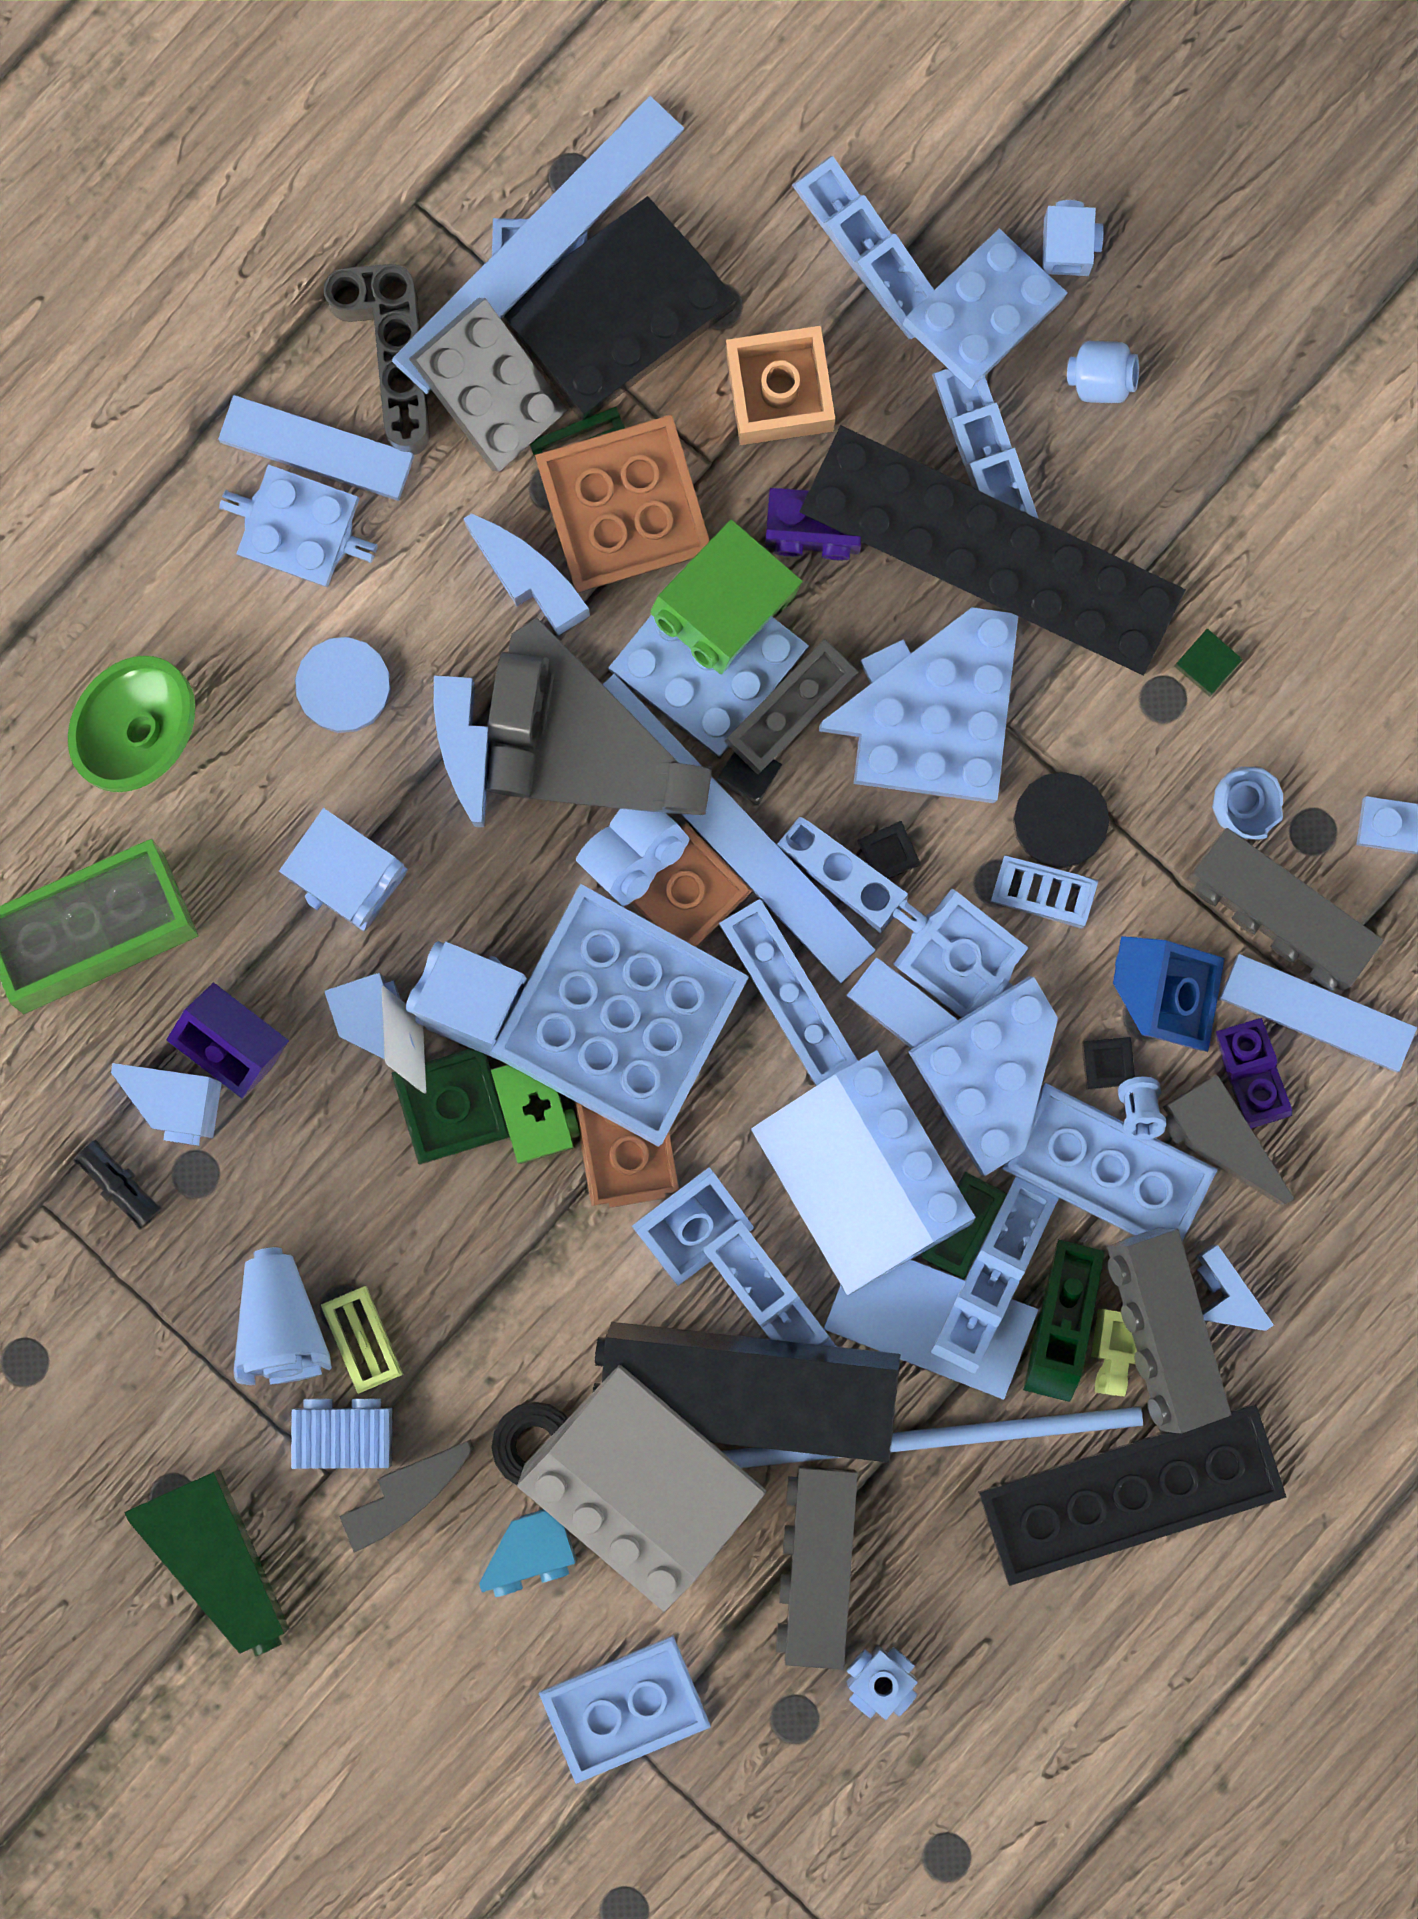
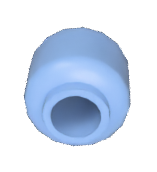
[1067,341,1139,403]

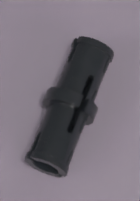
[73,1140,162,1230]

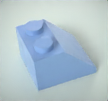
[111,1063,222,1146]

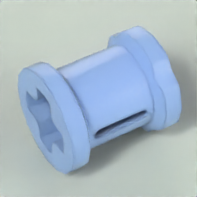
[1118,1076,1166,1140]

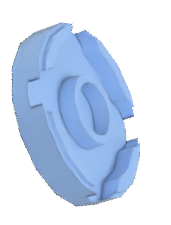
[295,637,391,733]

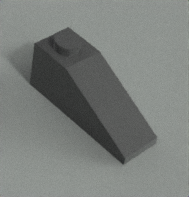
[1163,1075,1295,1204]

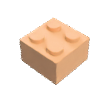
[726,326,835,445]

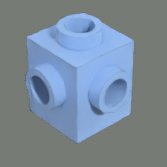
[846,1645,918,1720]

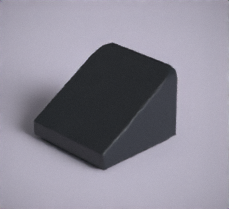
[717,752,782,806]

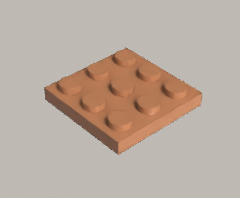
[535,415,709,593]

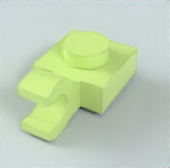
[1091,1309,1137,1397]

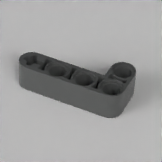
[324,264,430,455]

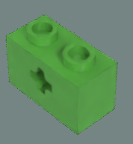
[491,1065,580,1164]

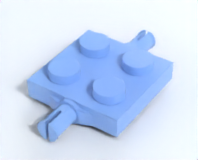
[219,464,378,588]
[893,888,1028,1018]

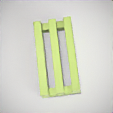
[321,1286,404,1394]

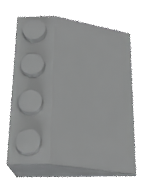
[517,1364,766,1612]

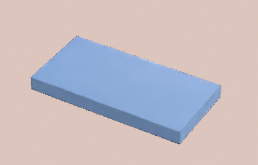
[1002,1083,1218,1241]
[823,1260,1038,1400]

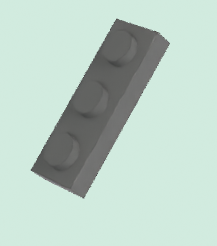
[724,639,858,774]

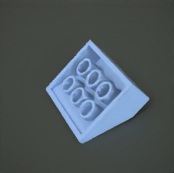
[751,1050,976,1296]

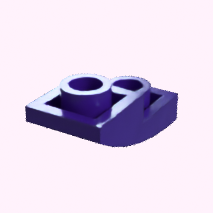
[1216,1018,1293,1129]

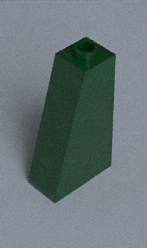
[124,1469,290,1657]

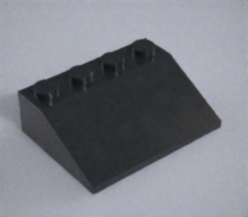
[503,196,736,421]

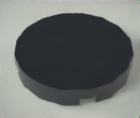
[1013,772,1110,868]

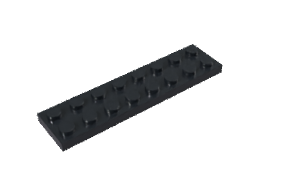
[799,425,1186,676]

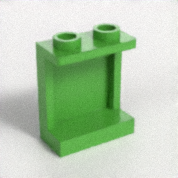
[650,519,803,674]

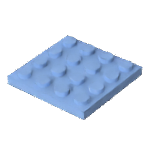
[489,884,749,1147]

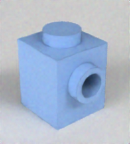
[1042,200,1103,276]

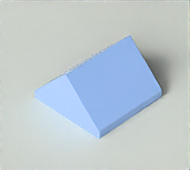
[632,1167,754,1286]

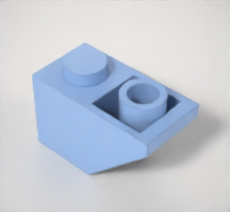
[324,973,416,1060]

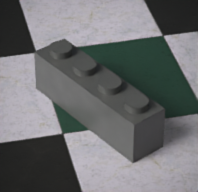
[1187,828,1384,991]
[1107,1228,1231,1434]
[776,1466,858,1670]

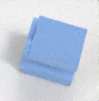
[279,808,408,932]
[406,941,528,1060]

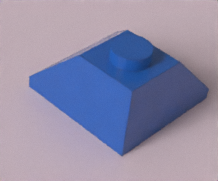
[1113,936,1225,1052]

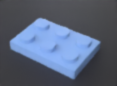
[902,228,1067,390]

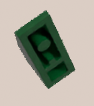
[1023,1239,1105,1402]

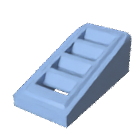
[990,855,1098,929]

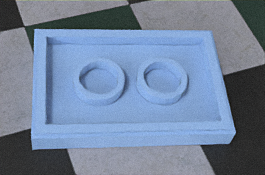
[539,1635,711,1784]

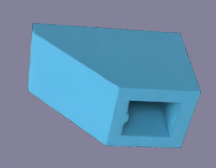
[479,1509,577,1597]

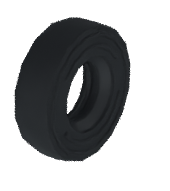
[491,1402,568,1485]

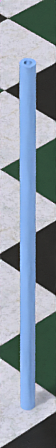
[721,1407,1143,1468]

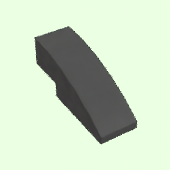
[339,1439,474,1553]

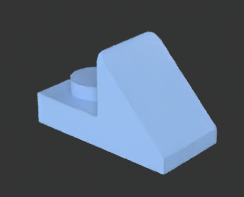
[1196,1245,1274,1331]

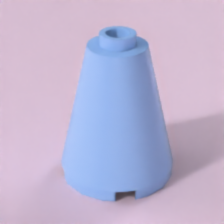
[234,1247,332,1385]

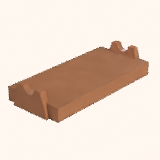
[574,1101,679,1208]

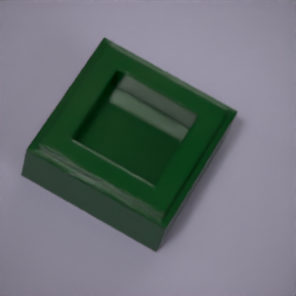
[1174,629,1243,697]

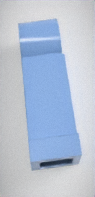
[776,817,908,934]

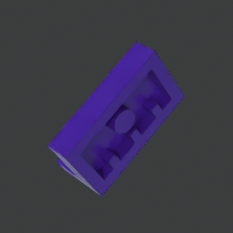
[765,488,861,561]

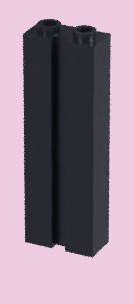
[592,1322,901,1463]

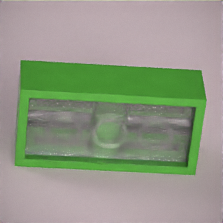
[0,838,199,1015]

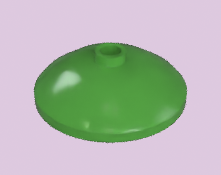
[68,656,195,792]

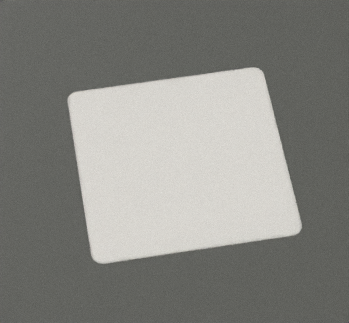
[382,986,426,1094]

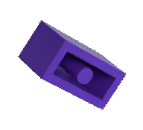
[166,982,289,1099]

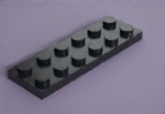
[978,1404,1287,1586]

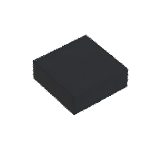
[857,821,921,879]
[1082,1037,1135,1090]

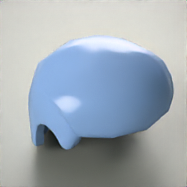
[1212,766,1283,840]

